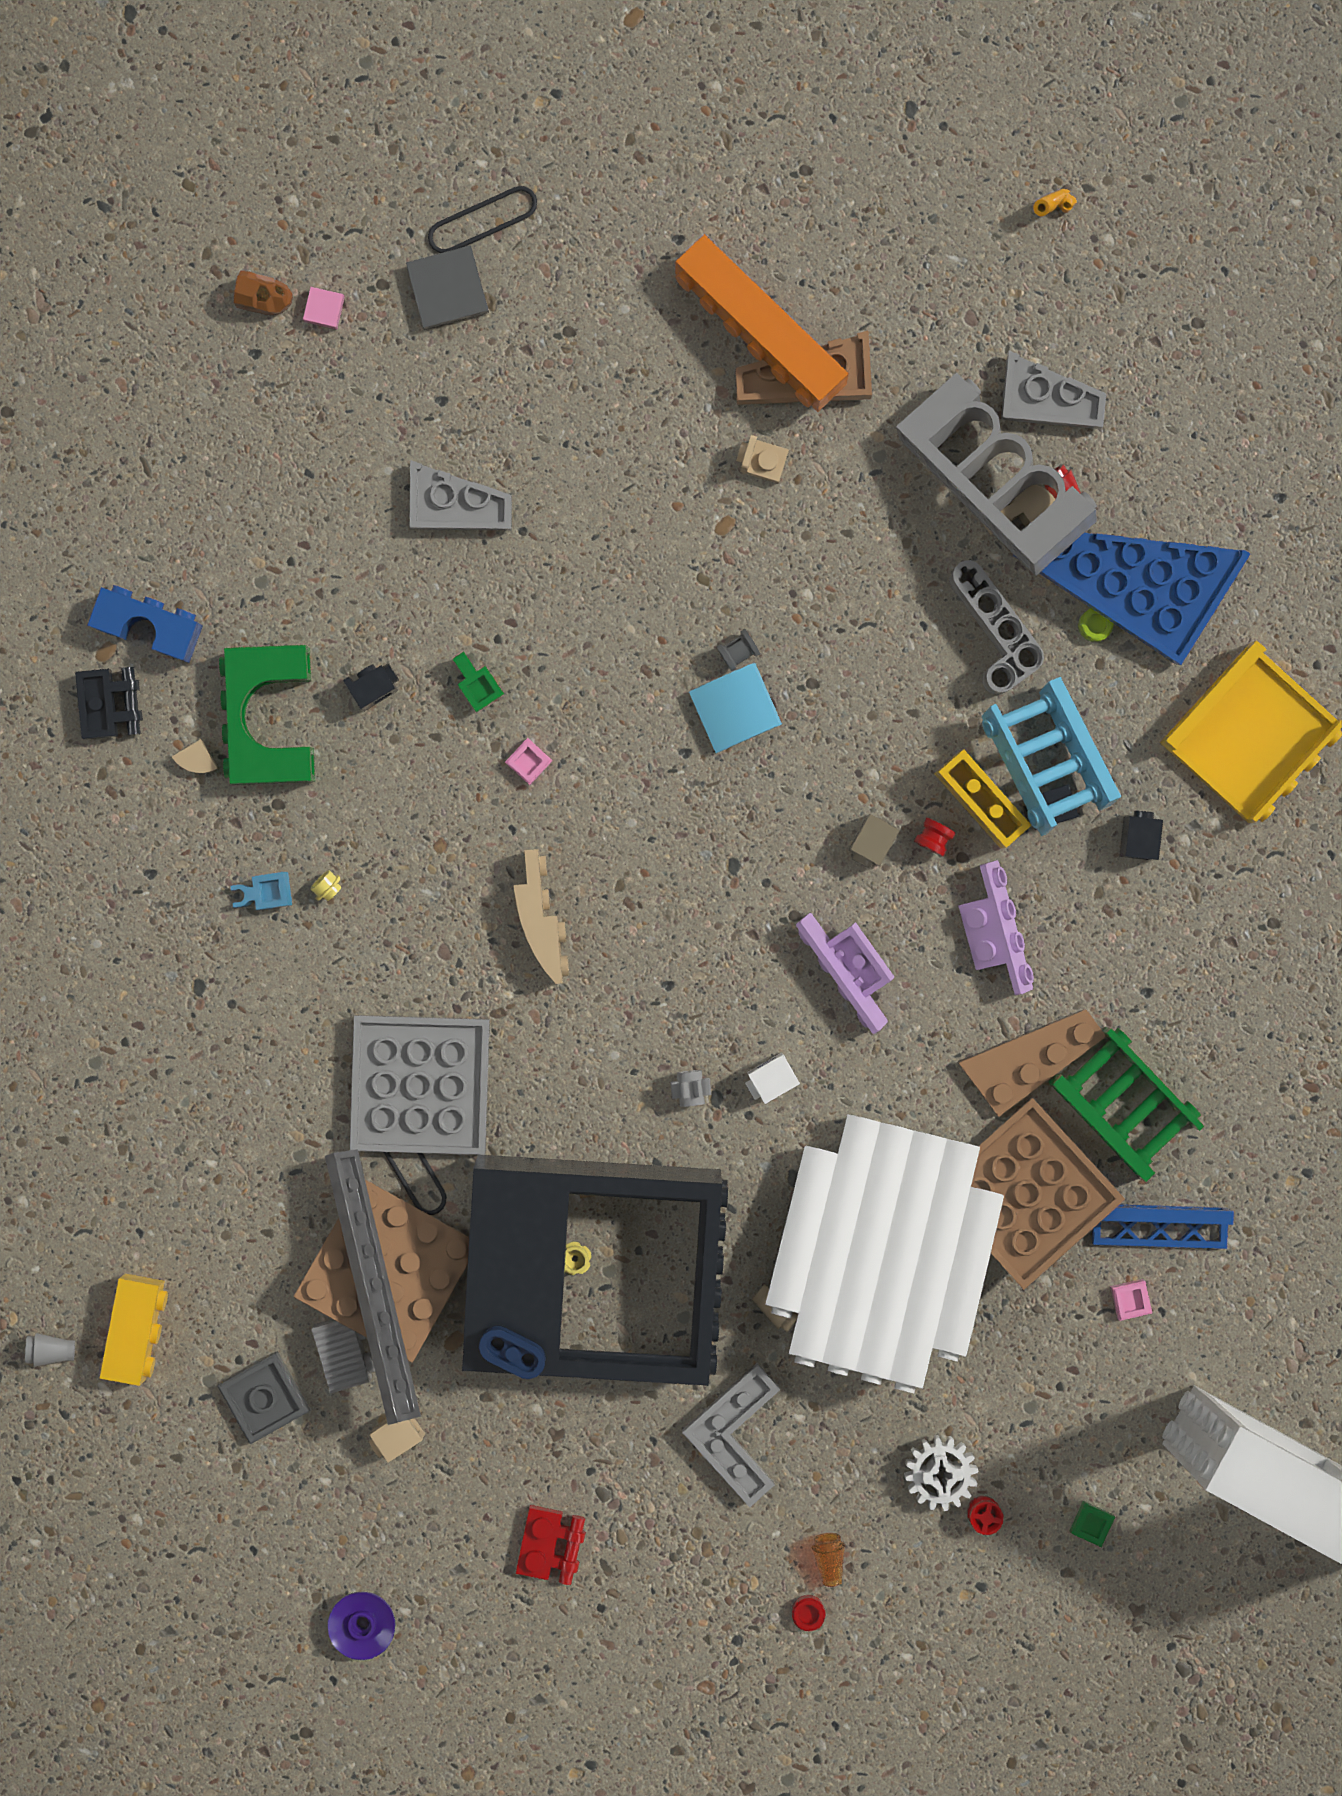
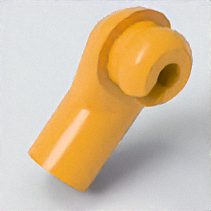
[1033,189,1077,216]

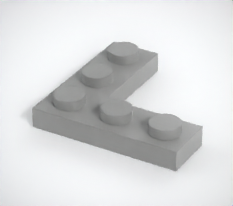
[682,1363,780,1507]

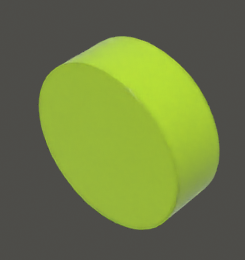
[1078,608,1114,642]

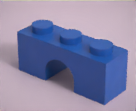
[87,585,203,663]

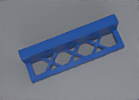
[1092,1204,1234,1249]

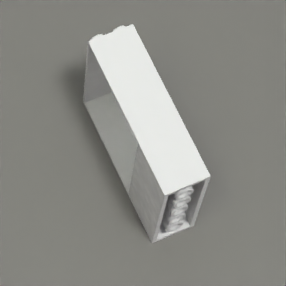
[1162,1385,1342,1564]

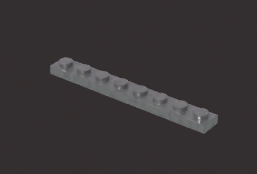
[325,1149,421,1425]

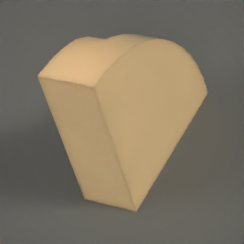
[172,739,220,773]

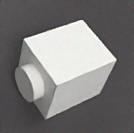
[745,1052,800,1104]

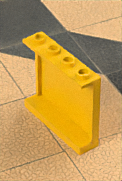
[1159,640,1342,823]

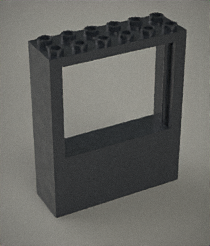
[462,1154,728,1386]

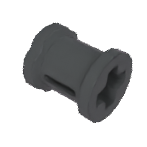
[716,628,760,672]

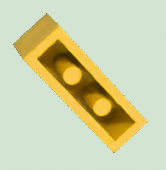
[934,749,1032,849]
[99,1273,168,1386]

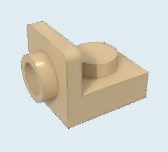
[736,435,789,484]

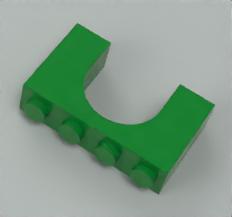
[219,645,315,785]

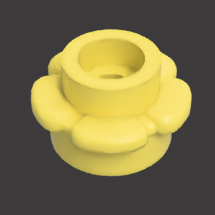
[310,870,341,901]
[565,1242,592,1275]

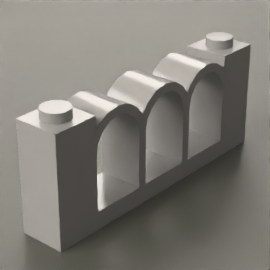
[896,373,1097,576]

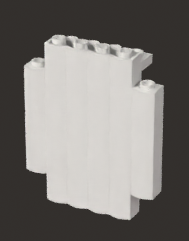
[765,1114,1004,1393]

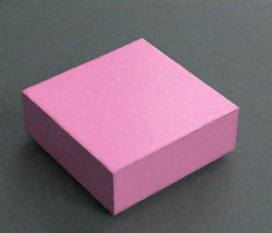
[303,287,345,329]
[505,738,552,785]
[1110,1279,1152,1321]

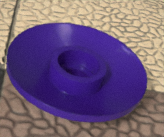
[328,1592,396,1660]

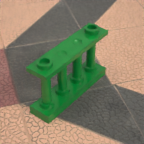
[1048,1027,1204,1182]

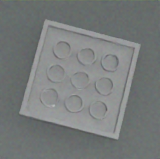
[350,1015,490,1155]

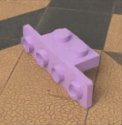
[959,860,1034,995]
[796,913,894,1034]

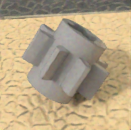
[670,1070,711,1107]

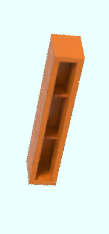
[675,234,849,412]

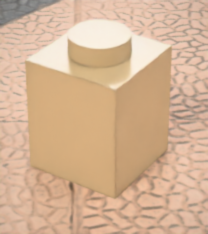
[369,1418,425,1463]

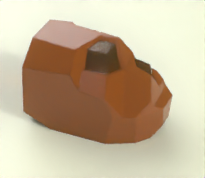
[234,270,293,316]

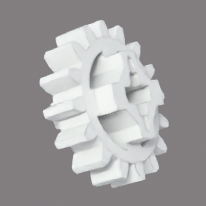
[904,1435,978,1511]

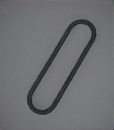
[428,186,537,253]
[383,1152,447,1215]

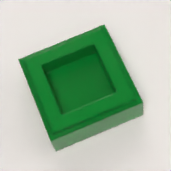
[1069,1501,1115,1548]

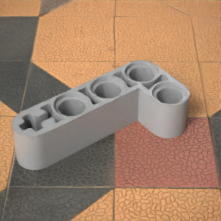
[949,560,1044,695]

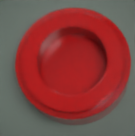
[791,1595,826,1632]

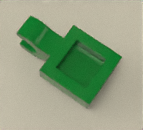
[453,651,504,713]

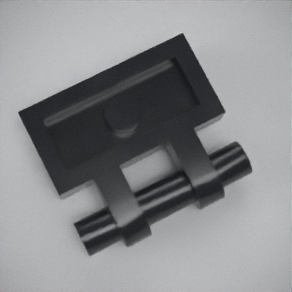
[75,667,143,740]

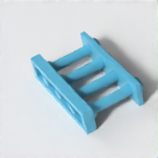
[981,677,1121,836]

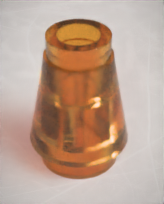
[812,1533,845,1587]

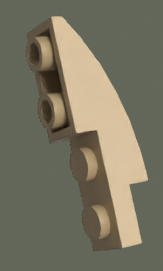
[513,849,569,984]

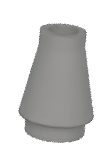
[25,1333,75,1367]

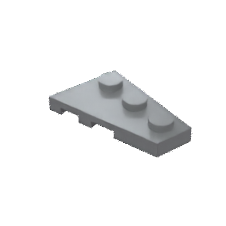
[1001,350,1106,429]
[410,460,512,531]

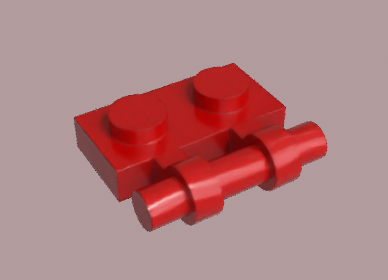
[515,1505,586,1585]

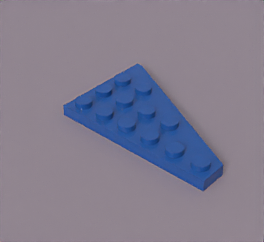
[1013,533,1250,665]

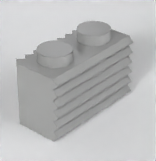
[312,1319,375,1393]

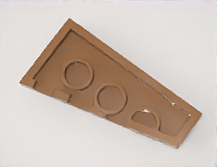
[735,330,872,405]
[957,1009,1106,1117]

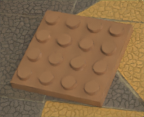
[971,1098,1125,1290]
[294,1180,469,1363]

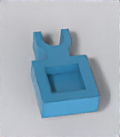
[230,872,292,910]

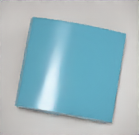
[689,663,782,753]

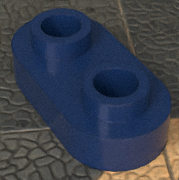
[479,1326,546,1379]

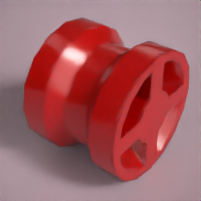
[914,818,956,857]
[967,1496,1004,1535]

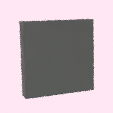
[406,245,489,330]
[217,1351,310,1444]

